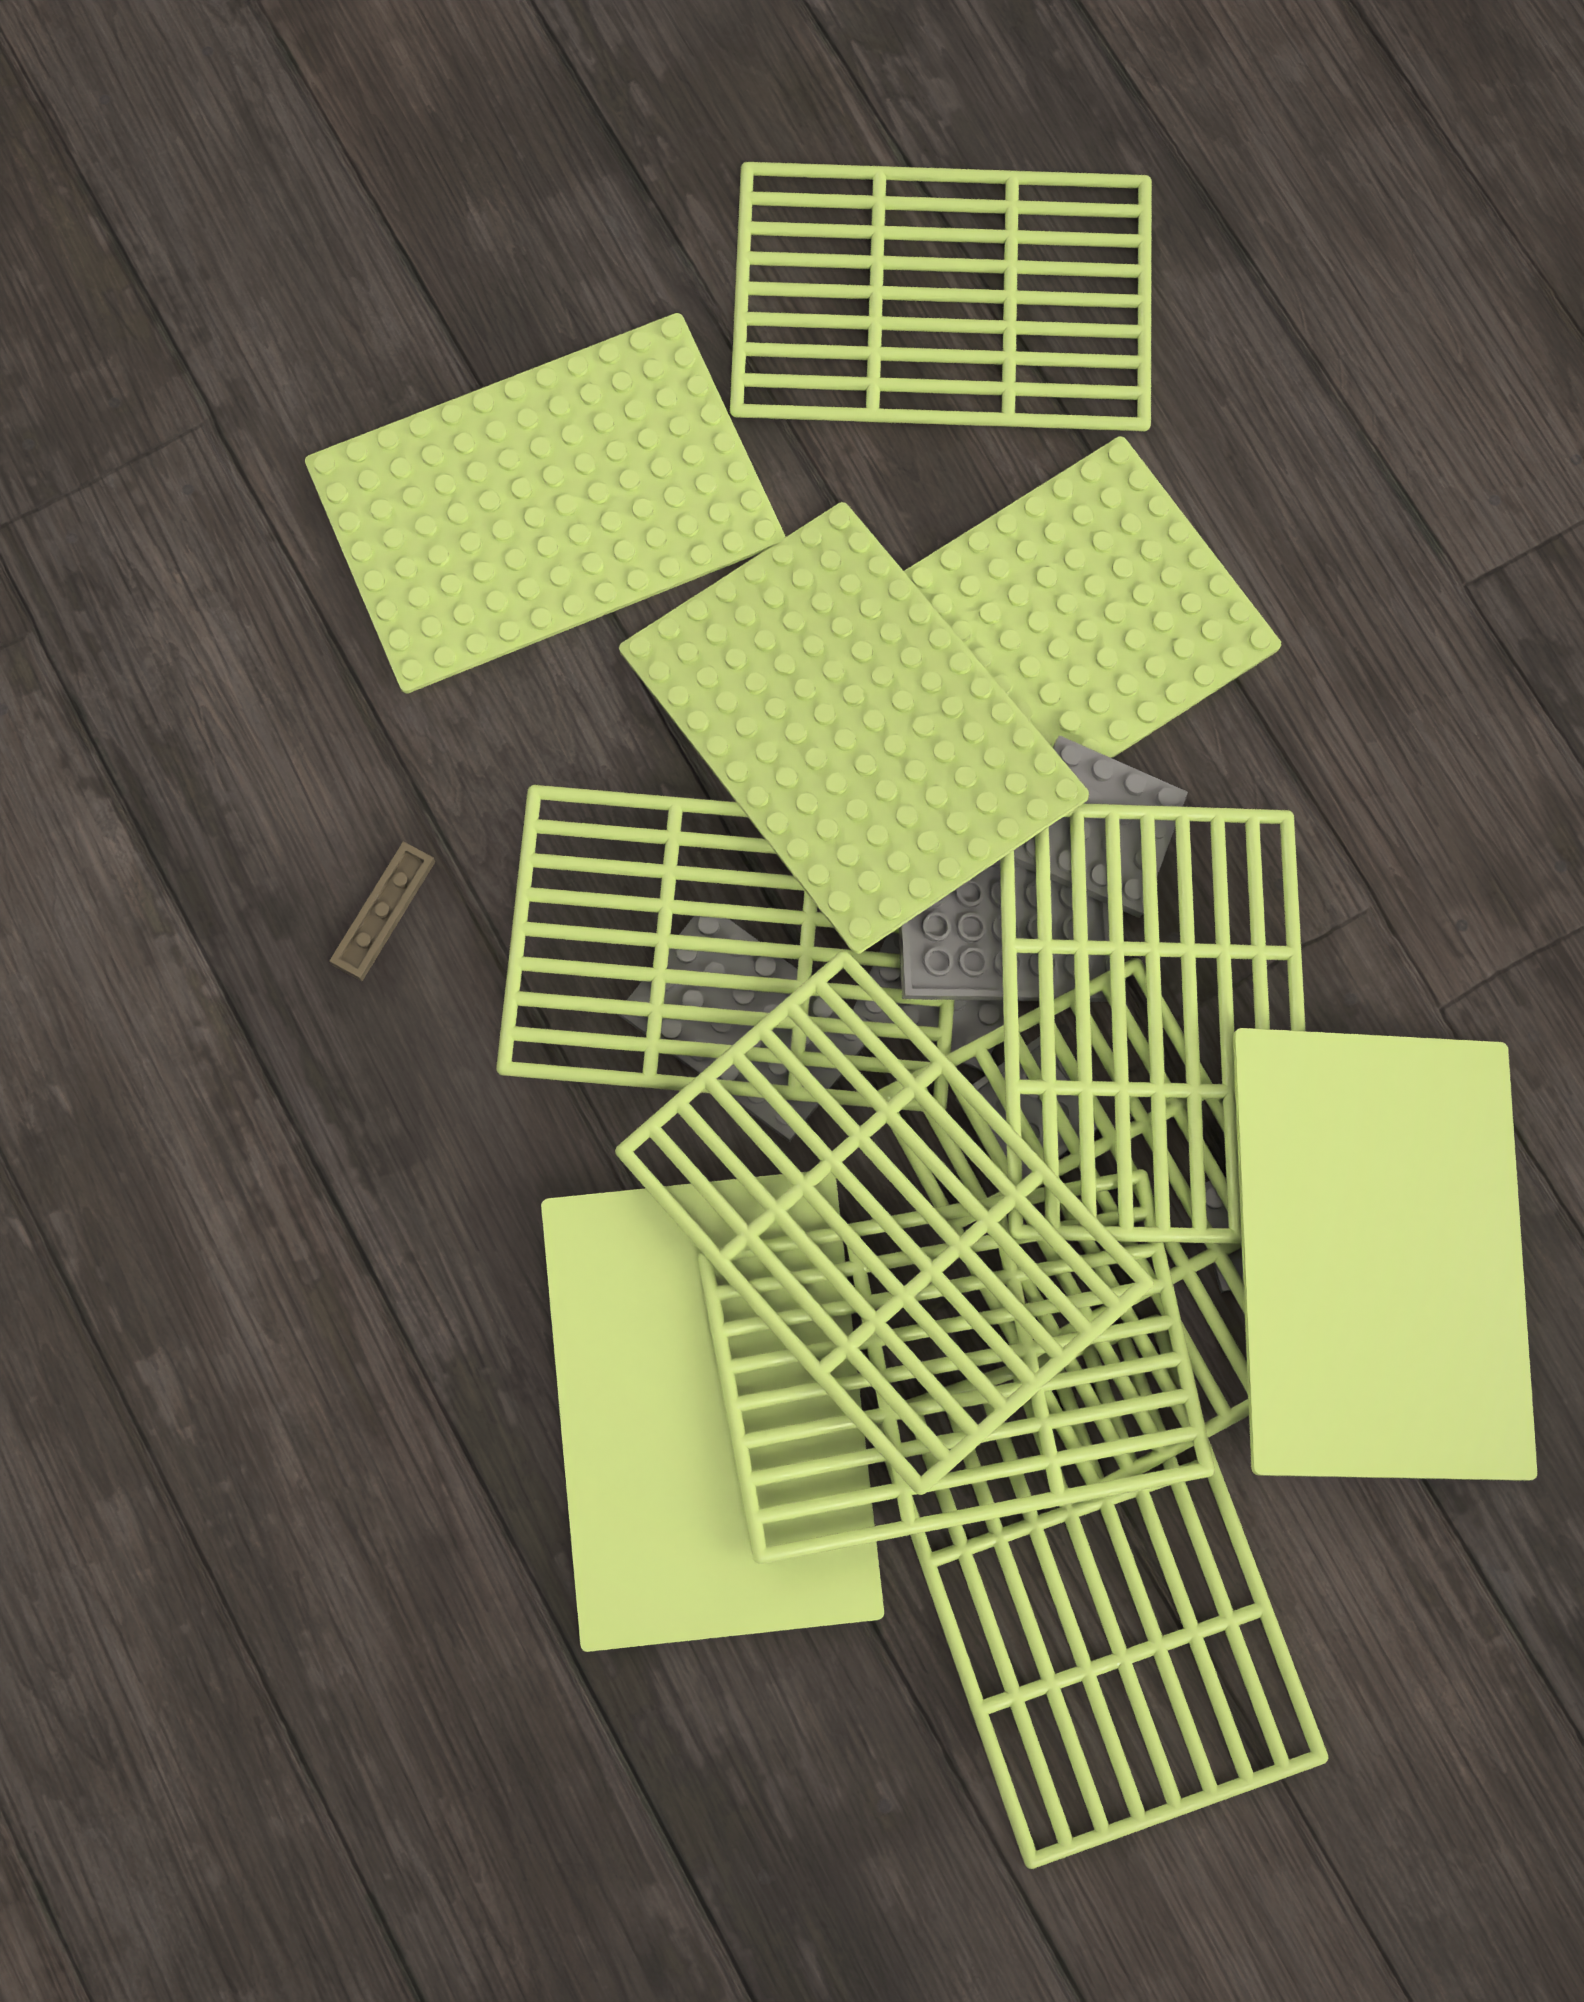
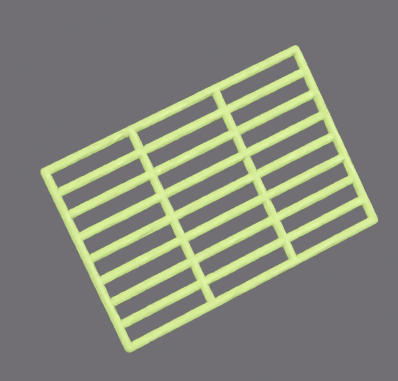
[730,162,1152,431]
[496,785,955,1112]
[1000,803,1306,1244]
[615,951,1154,1495]
[878,958,1249,1485]
[698,1169,1215,1564]
[875,1314,1328,1869]

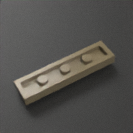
[329,841,435,981]

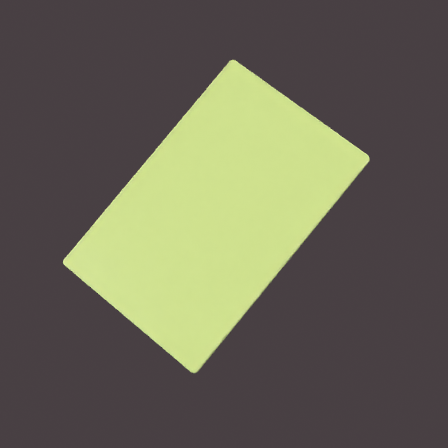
[305,313,785,693]
[904,437,1281,758]
[619,502,1089,954]
[1233,1028,1537,1481]
[541,1171,884,1652]

